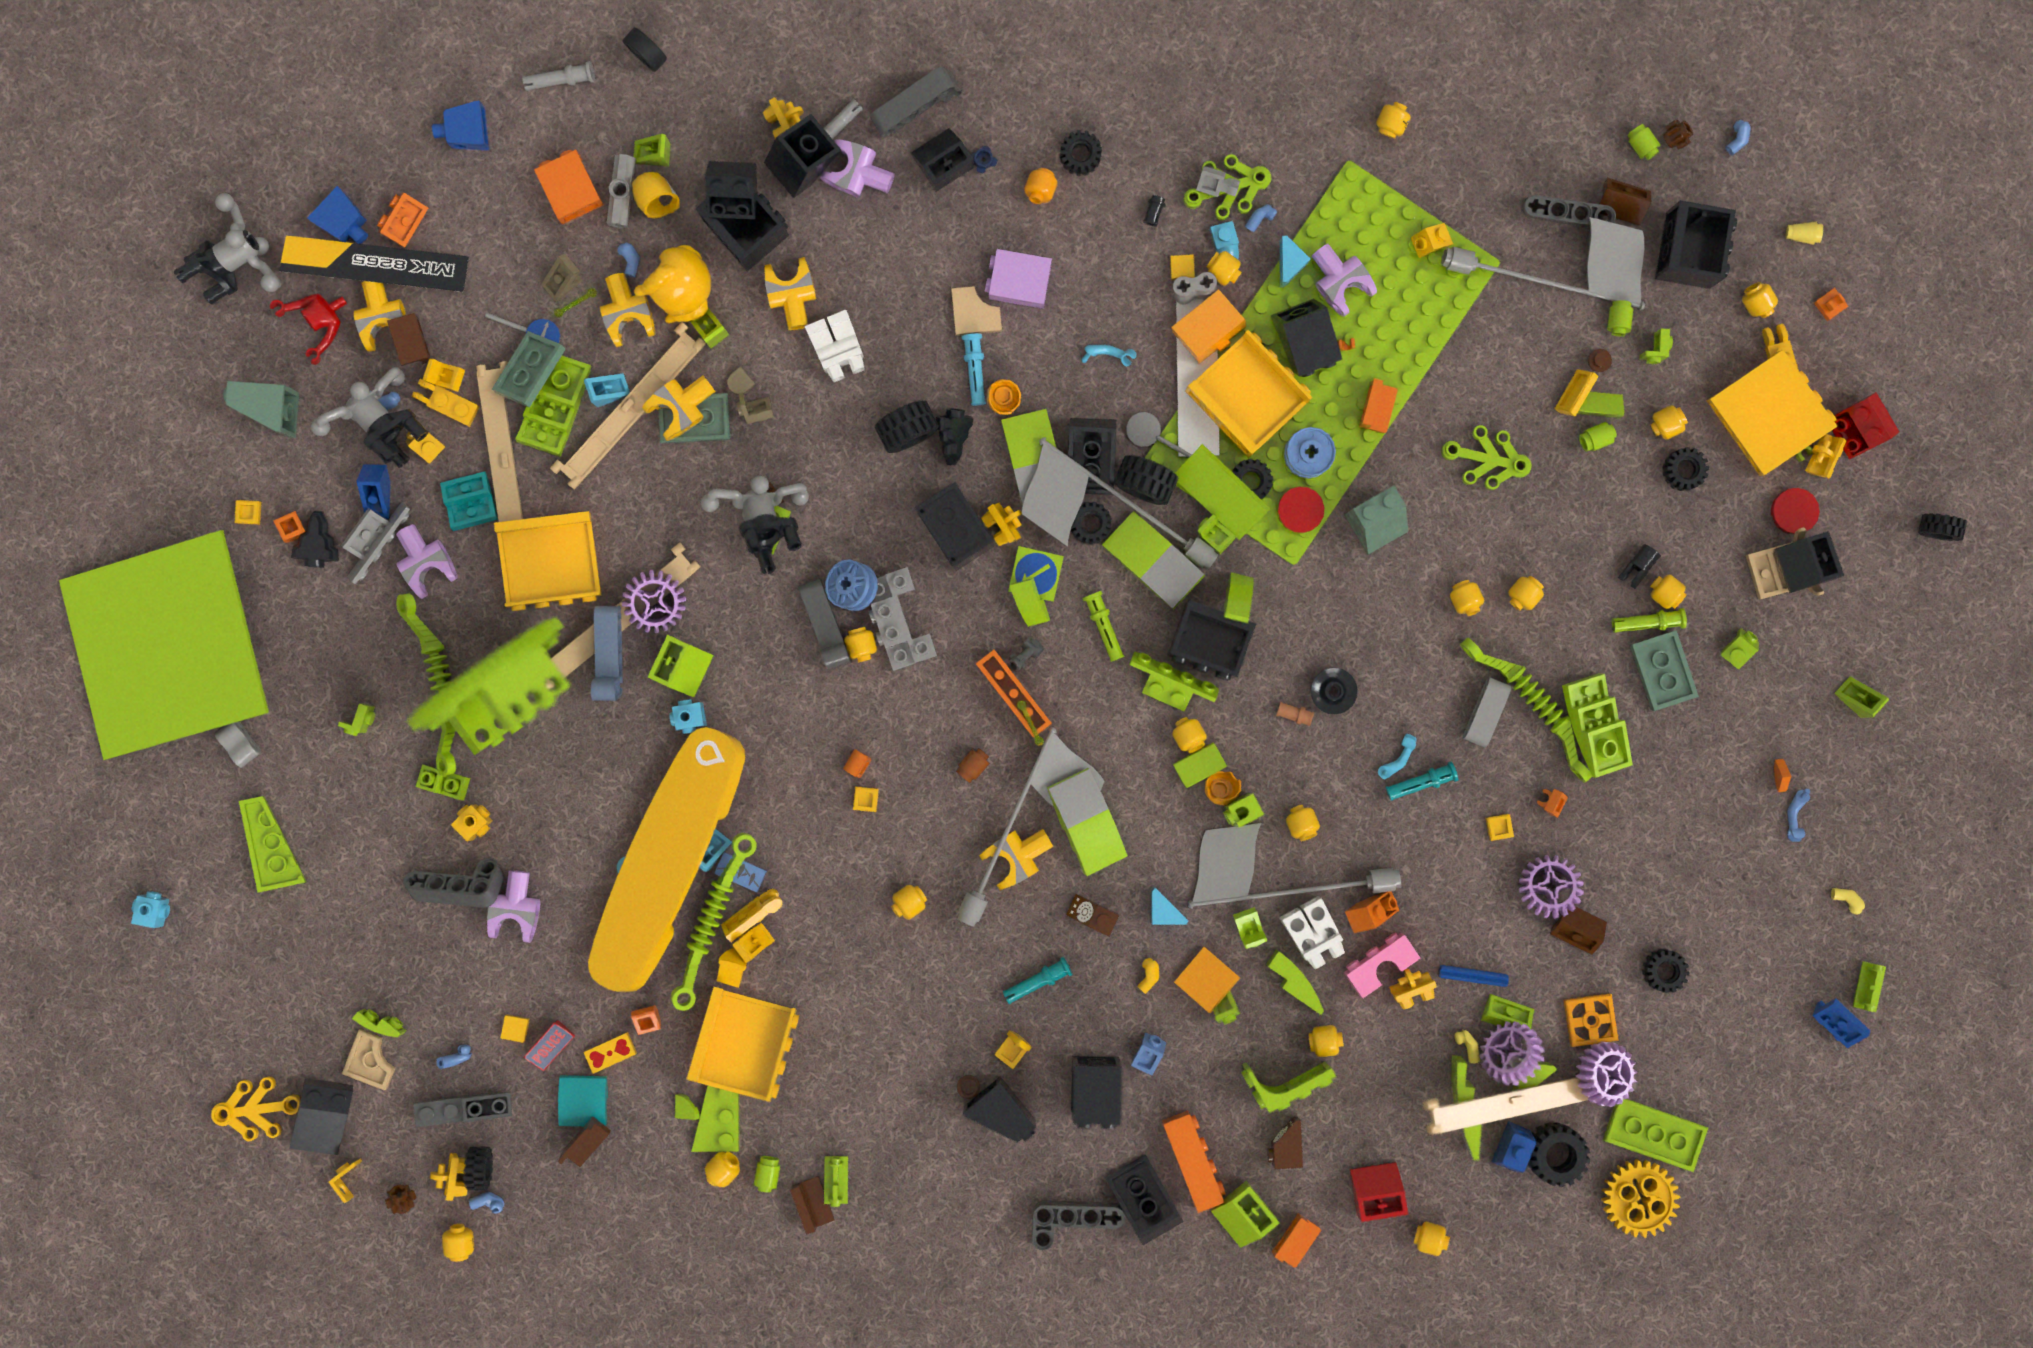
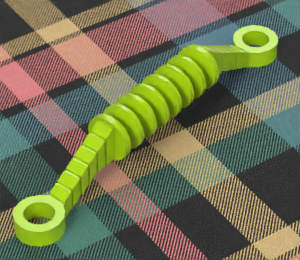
[396,593,456,776]
[1460,638,1592,783]
[670,833,757,1011]

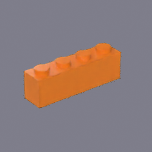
[976,650,1052,738]
[1162,1110,1226,1213]

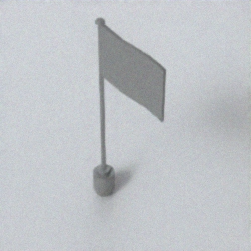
[1441,217,1645,310]
[1022,437,1218,570]
[957,727,1105,927]
[1188,823,1401,909]

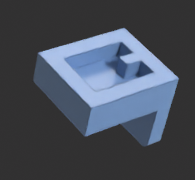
[1131,1033,1166,1075]

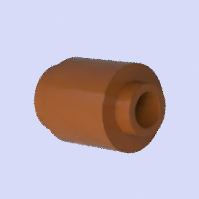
[956,748,990,783]

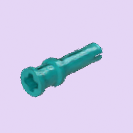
[1386,761,1459,801]
[1003,956,1073,1004]

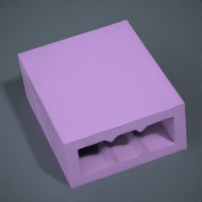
[985,249,1052,309]

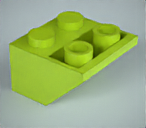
[648,635,714,698]
[1210,1180,1279,1248]

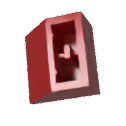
[1832,392,1900,460]
[1350,1162,1408,1222]

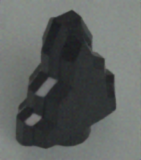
[936,408,974,466]
[291,511,339,568]

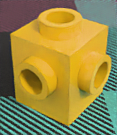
[451,804,493,841]

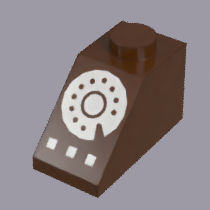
[1066,894,1119,937]
[1267,1117,1303,1169]

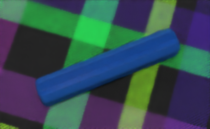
[1439,965,1509,987]

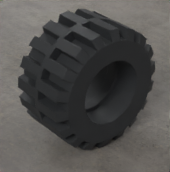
[875,401,939,453]
[1114,455,1178,505]
[1528,1122,1591,1187]

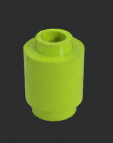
[1627,124,1661,160]
[1607,300,1633,337]
[1579,422,1617,452]
[753,1156,781,1193]

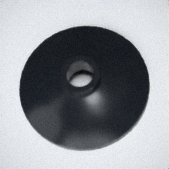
[1311,668,1358,714]

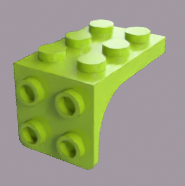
[1241,1062,1336,1113]

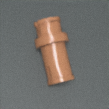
[1276,702,1314,726]

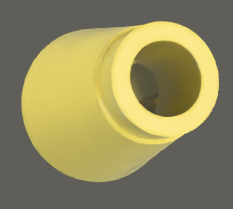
[1786,221,1823,245]

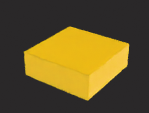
[1170,255,1195,280]
[234,500,261,525]
[853,786,879,812]
[1486,814,1514,841]
[501,1014,530,1043]

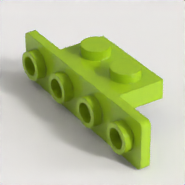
[1130,651,1219,711]

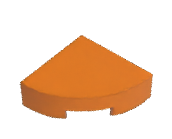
[1774,759,1791,792]

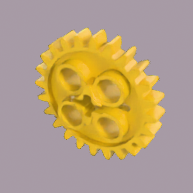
[1601,1159,1680,1238]

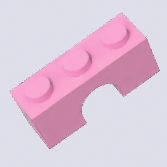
[1344,933,1421,998]

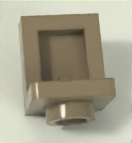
[736,393,774,424]

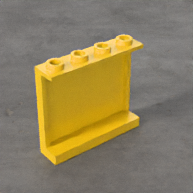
[1185,330,1313,458]
[1706,350,1837,476]
[494,511,602,611]
[687,987,799,1102]

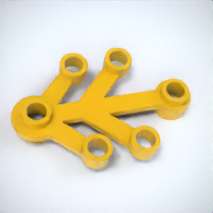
[211,1076,301,1141]

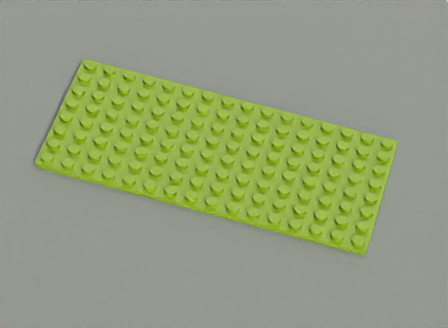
[1145,161,1500,565]

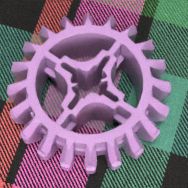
[622,570,686,633]
[1519,855,1584,919]
[1479,1021,1545,1086]
[1576,1042,1637,1107]

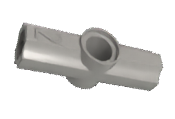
[607,154,636,228]

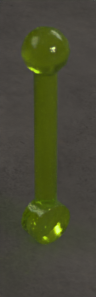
[554,288,597,318]
[1017,701,1044,746]

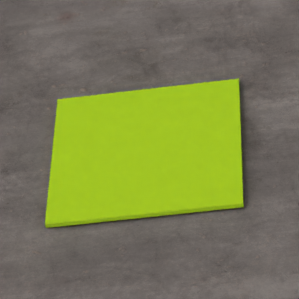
[59,530,269,760]

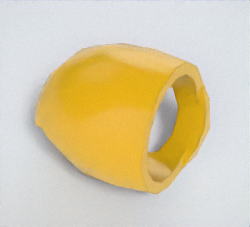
[632,172,680,219]

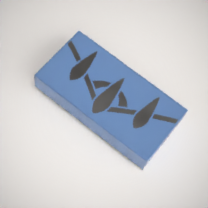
[714,852,767,892]

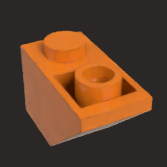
[1345,891,1399,933]

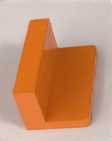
[1359,378,1398,433]
[1272,1213,1321,1268]

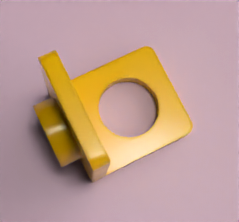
[329,1158,362,1203]

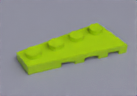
[239,796,307,893]
[691,1086,739,1152]

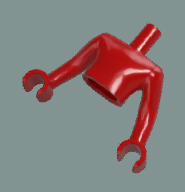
[270,294,347,365]

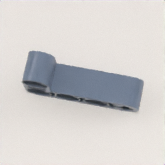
[591,606,623,701]

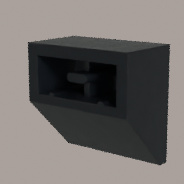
[911,128,974,192]
[705,161,757,219]
[1774,531,1845,593]

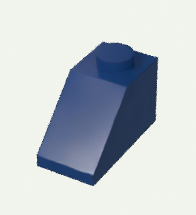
[356,464,390,519]

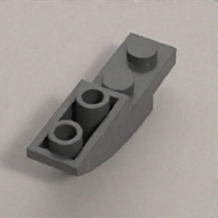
[413,1092,512,1128]

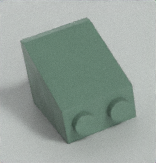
[223,381,299,438]
[1345,486,1408,555]

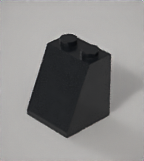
[764,114,841,198]
[1271,299,1342,377]
[963,1076,1036,1143]

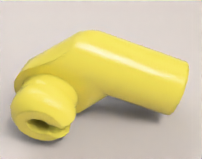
[1831,888,1865,915]
[1454,1030,1480,1063]

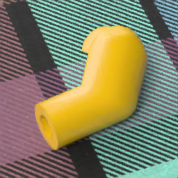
[1137,958,1159,994]

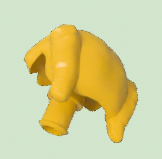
[634,245,711,324]

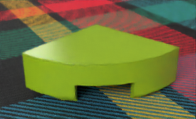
[675,1094,700,1120]

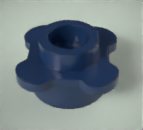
[971,146,997,173]

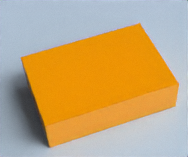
[1172,289,1246,364]

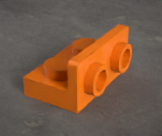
[377,192,428,248]

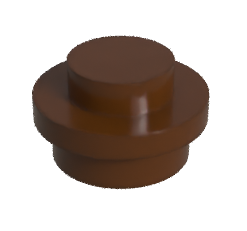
[1588,349,1612,372]
[957,1075,980,1099]

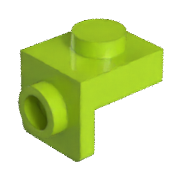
[1639,328,1673,364]
[1198,514,1236,555]
[1721,628,1759,669]
[338,703,375,736]
[1233,907,1267,949]
[1213,990,1241,1025]

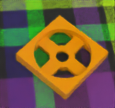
[1563,993,1619,1047]

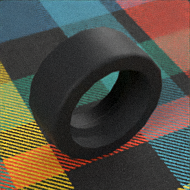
[622,27,667,72]

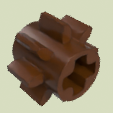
[1663,119,1693,150]
[385,1184,416,1214]

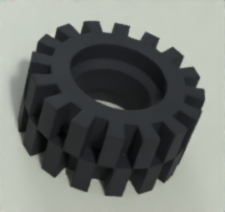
[1060,130,1102,176]
[1662,447,1709,491]
[1232,458,1273,499]
[1071,501,1112,545]
[1918,513,1967,541]
[1642,949,1690,993]
[464,1147,493,1190]

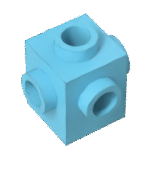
[669,699,707,734]
[131,891,170,928]

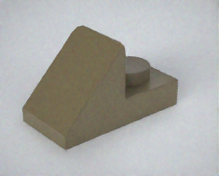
[541,254,582,302]

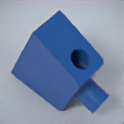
[432,101,489,150]
[307,186,368,244]
[1491,1121,1536,1173]

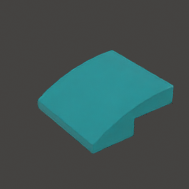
[440,471,498,531]
[558,1075,608,1126]

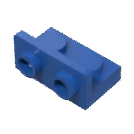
[1813,998,1870,1048]

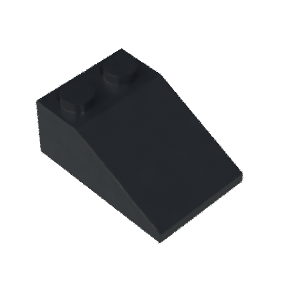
[1068,418,1117,495]
[289,1078,353,1155]
[1105,1154,1183,1245]

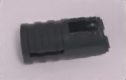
[1618,544,1661,589]

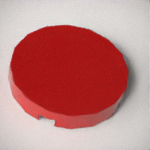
[1277,486,1325,534]
[1771,488,1820,535]

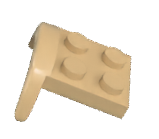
[1745,527,1824,600]

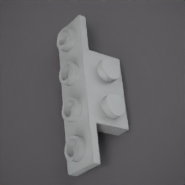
[341,502,410,584]

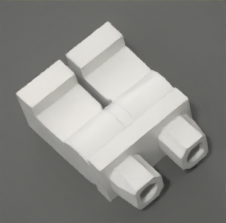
[805,310,865,382]
[1279,896,1345,969]

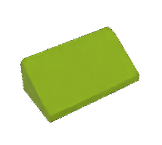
[1577,392,1624,418]
[1173,742,1227,788]
[1481,994,1534,1029]

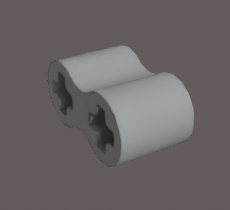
[1173,272,1217,304]
[214,722,262,768]

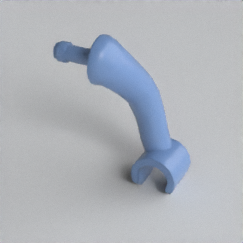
[1787,789,1810,842]

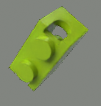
[1223,793,1264,828]

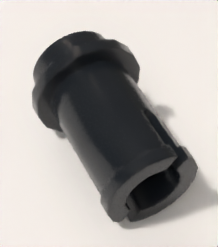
[1143,195,1166,227]

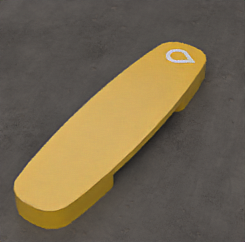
[588,727,745,992]

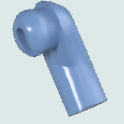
[1725,120,1751,155]
[1245,204,1277,232]
[617,243,640,278]
[369,391,401,410]
[436,1045,472,1069]
[468,1191,504,1214]

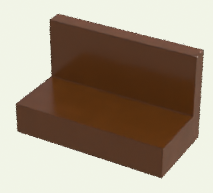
[1599,178,1652,226]
[387,313,431,366]
[1550,907,1607,955]
[558,1116,611,1167]
[790,1176,835,1235]

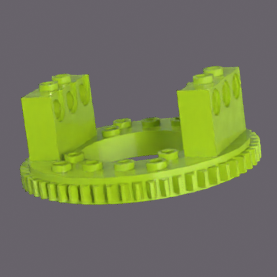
[407,617,570,755]

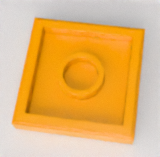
[1174,947,1240,1014]

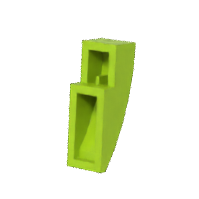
[1224,572,1254,623]
[1266,949,1324,1015]

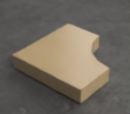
[951,286,1002,336]
[342,1029,396,1090]

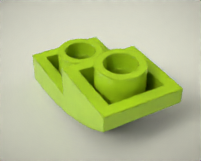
[1010,578,1050,627]
[416,764,471,800]
[352,1009,407,1037]

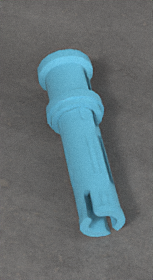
[962,333,986,406]

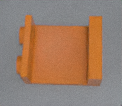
[534,150,604,225]

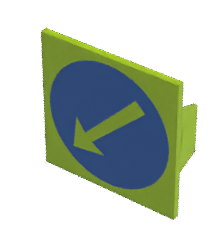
[1008,546,1064,602]

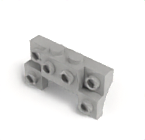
[868,567,937,671]

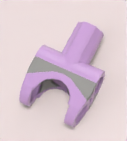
[820,139,894,197]
[1311,244,1377,317]
[396,525,458,599]
[487,870,540,943]

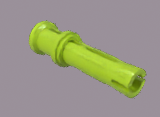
[1082,590,1124,662]
[1612,608,1687,633]

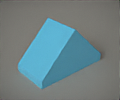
[1279,236,1310,287]
[583,374,630,407]
[699,829,732,872]
[1151,887,1189,925]

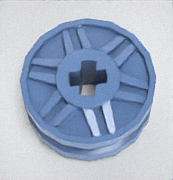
[1284,427,1336,479]
[825,559,878,611]

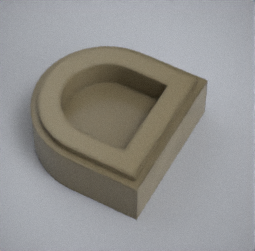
[727,366,756,395]

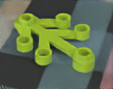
[1184,154,1271,221]
[1441,425,1531,490]

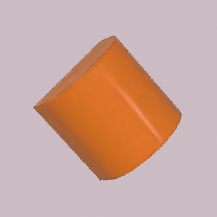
[273,511,306,543]
[843,749,871,778]
[631,1005,661,1035]

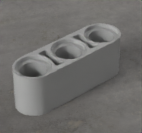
[1463,677,1511,748]

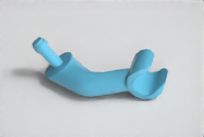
[1081,345,1137,366]
[1378,734,1416,779]

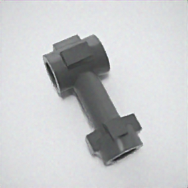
[1007,637,1044,672]

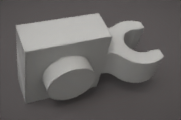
[1196,166,1240,197]

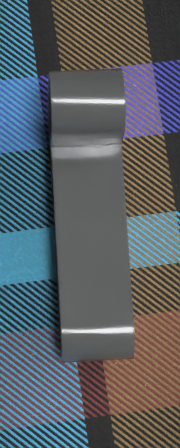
[870,67,963,137]
[1521,195,1616,248]
[798,578,852,671]
[403,857,504,908]
[1032,1201,1125,1251]

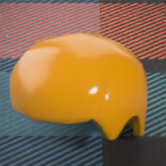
[986,379,1021,415]
[1205,771,1241,806]

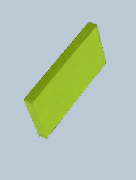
[1175,444,1271,540]
[1603,1099,1708,1172]

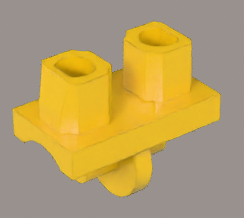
[763,97,804,139]
[1805,434,1846,479]
[981,502,1022,546]
[1389,968,1437,1010]
[430,1153,467,1201]

